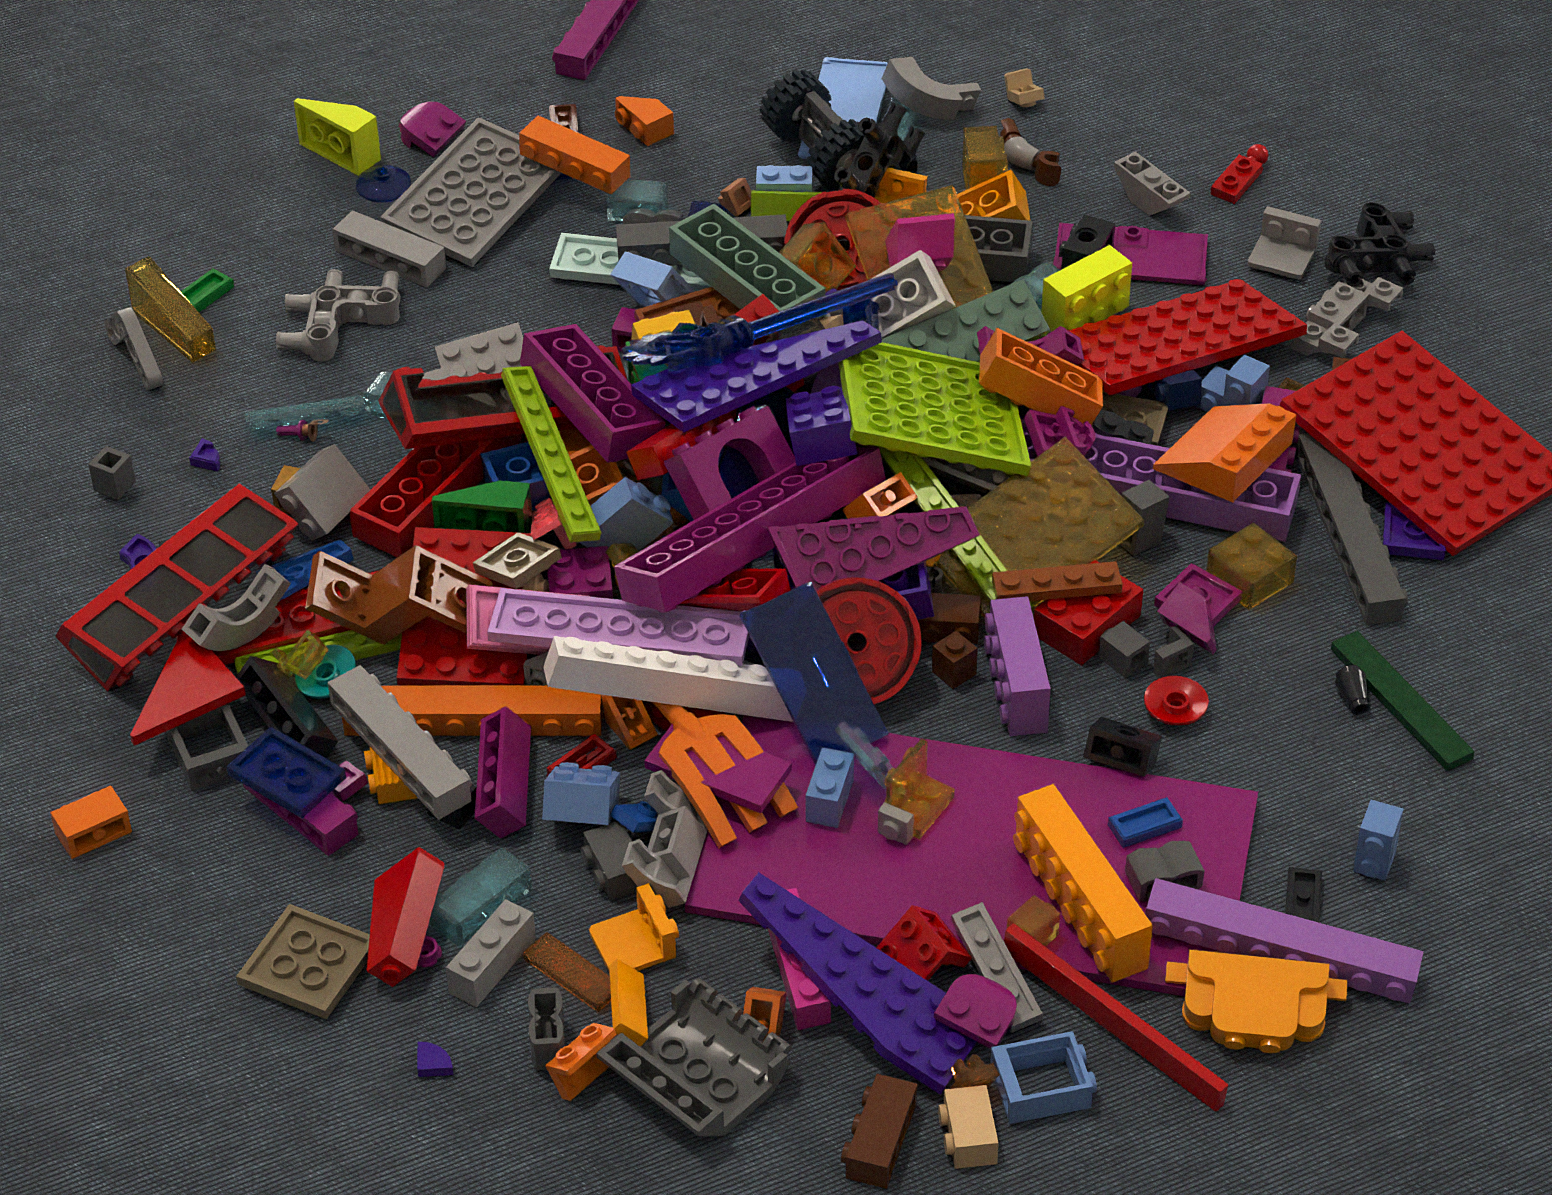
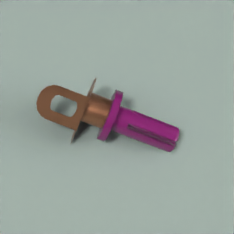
[276,420,329,442]

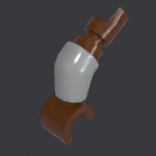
[1000,118,1062,186]

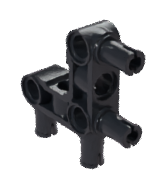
[834,102,925,198]
[1324,202,1435,287]

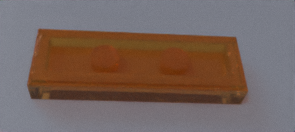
[523,932,611,1012]

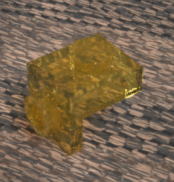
[272,630,329,680]

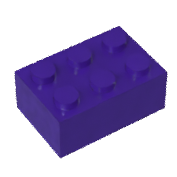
[785,386,857,466]

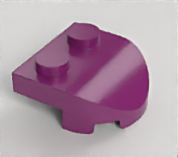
[398,102,466,157]
[1024,406,1096,464]
[934,974,1017,1049]

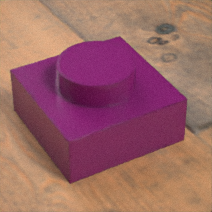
[321,761,368,801]

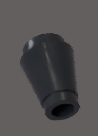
[1335,665,1370,715]

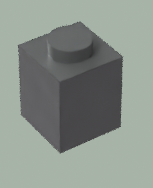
[88,446,136,500]
[1099,621,1150,679]

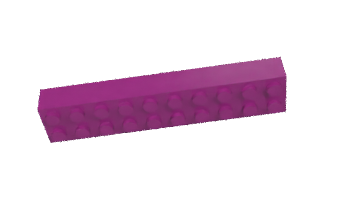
[614,443,886,613]

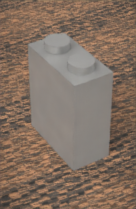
[274,444,371,541]

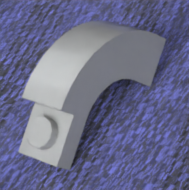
[881,57,981,120]
[182,564,291,651]

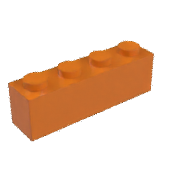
[519,115,630,195]

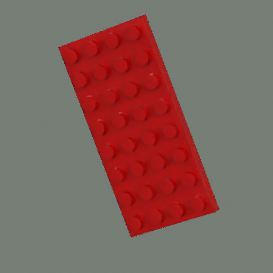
[1068,279,1307,395]

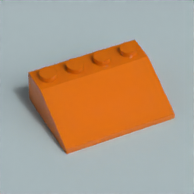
[1153,403,1296,503]

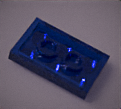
[227,727,346,819]

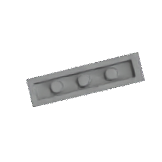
[951,902,1043,1033]

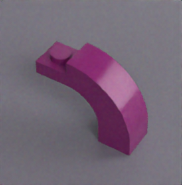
[977,326,1084,365]

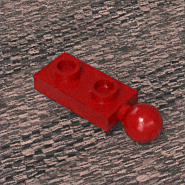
[1211,144,1269,204]

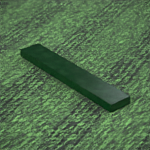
[1331,630,1475,771]

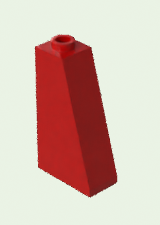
[367,847,444,987]

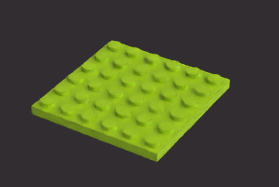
[838,342,1031,476]

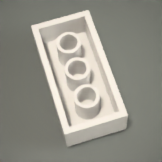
[824,250,956,339]

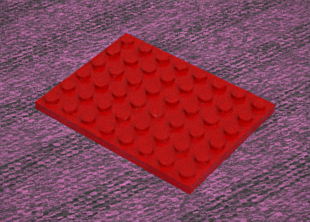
[1279,331,1552,556]

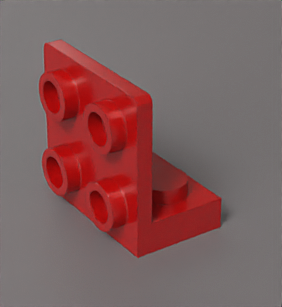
[876,905,972,981]

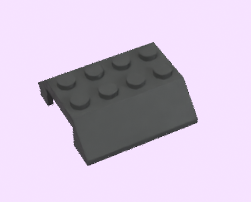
[596,977,792,1136]

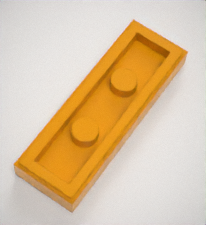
[609,959,648,1047]

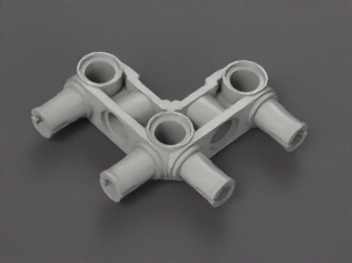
[276,269,401,362]

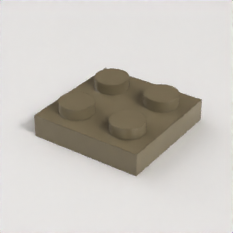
[473,532,562,589]

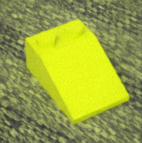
[294,98,381,176]

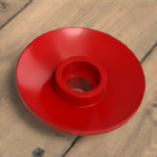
[1144,676,1209,726]

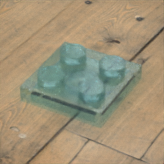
[834,721,903,798]

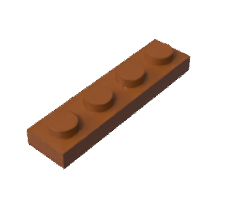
[992,561,1123,601]

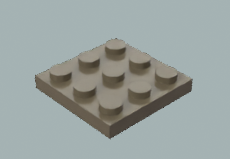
[236,904,370,1019]

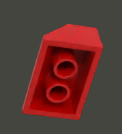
[678,569,794,620]

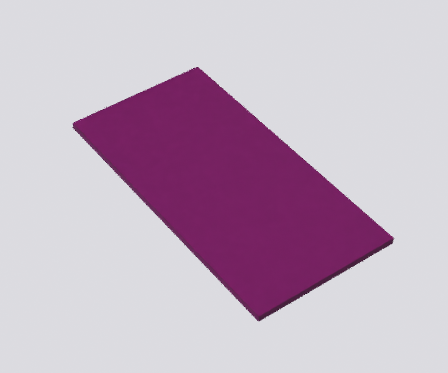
[685,715,1258,996]

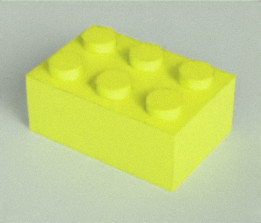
[1041,245,1132,332]

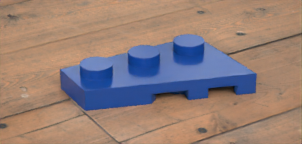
[255,539,354,601]

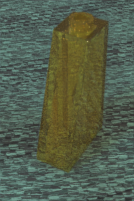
[125,256,216,363]

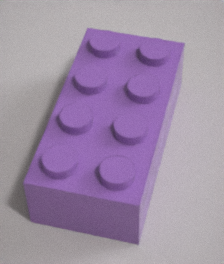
[984,596,1051,736]

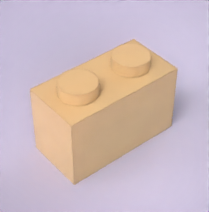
[938,1085,998,1169]

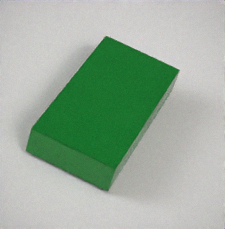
[173,268,234,316]

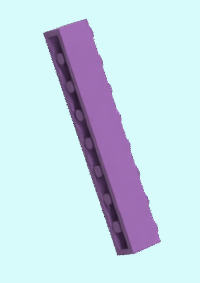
[1145,878,1424,1004]

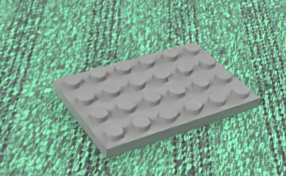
[380,117,561,267]

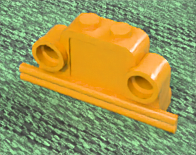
[1165,950,1347,1053]

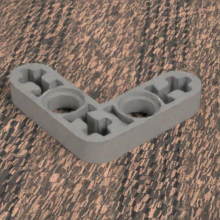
[104,307,163,391]

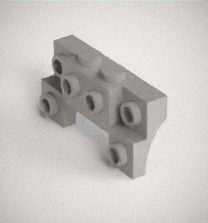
[1291,277,1403,358]
[622,770,708,908]

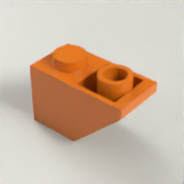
[615,96,674,146]

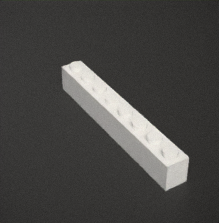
[543,636,806,722]

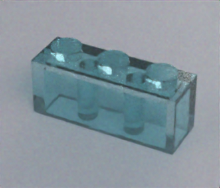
[430,847,532,947]

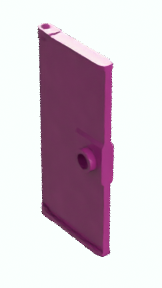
[1051,222,1208,286]

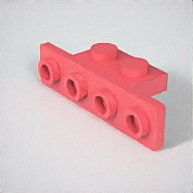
[531,498,577,549]

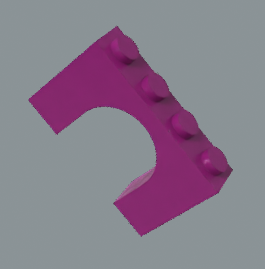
[664,406,796,520]

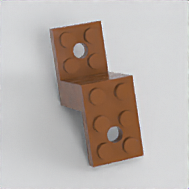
[305,545,493,645]

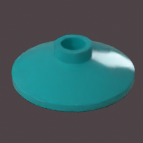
[295,645,356,699]

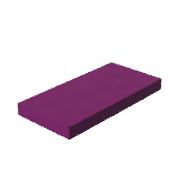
[644,724,792,813]

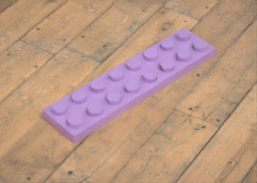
[487,588,753,666]

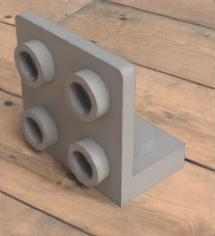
[1247,206,1321,280]

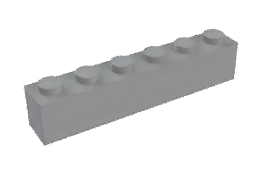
[328,665,472,820]

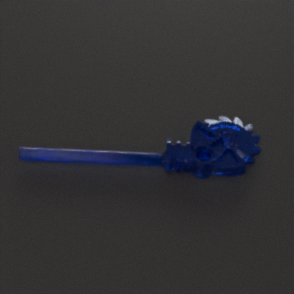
[622,273,898,372]

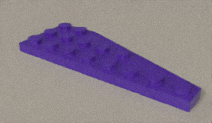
[631,320,882,432]
[738,872,978,1095]

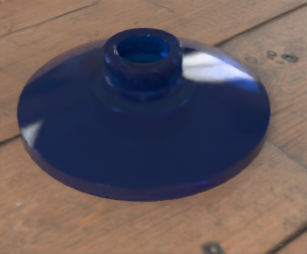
[356,165,411,202]

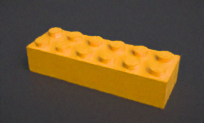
[1013,784,1153,983]

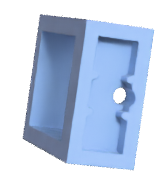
[610,251,695,307]

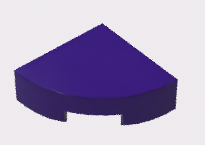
[189,438,220,472]
[417,1042,453,1077]

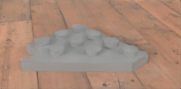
[420,322,523,412]

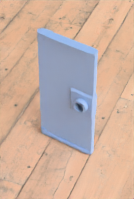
[798,57,888,159]

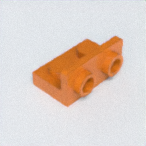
[545,1023,617,1101]

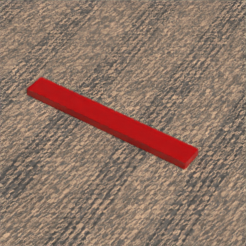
[1004,923,1228,1112]

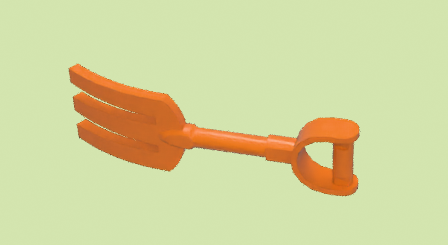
[652,702,799,849]

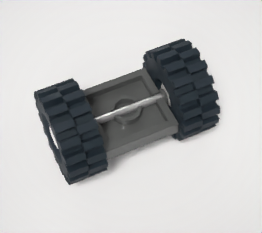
[760,70,872,191]

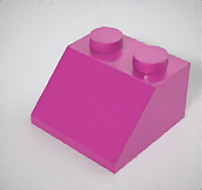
[885,213,955,272]

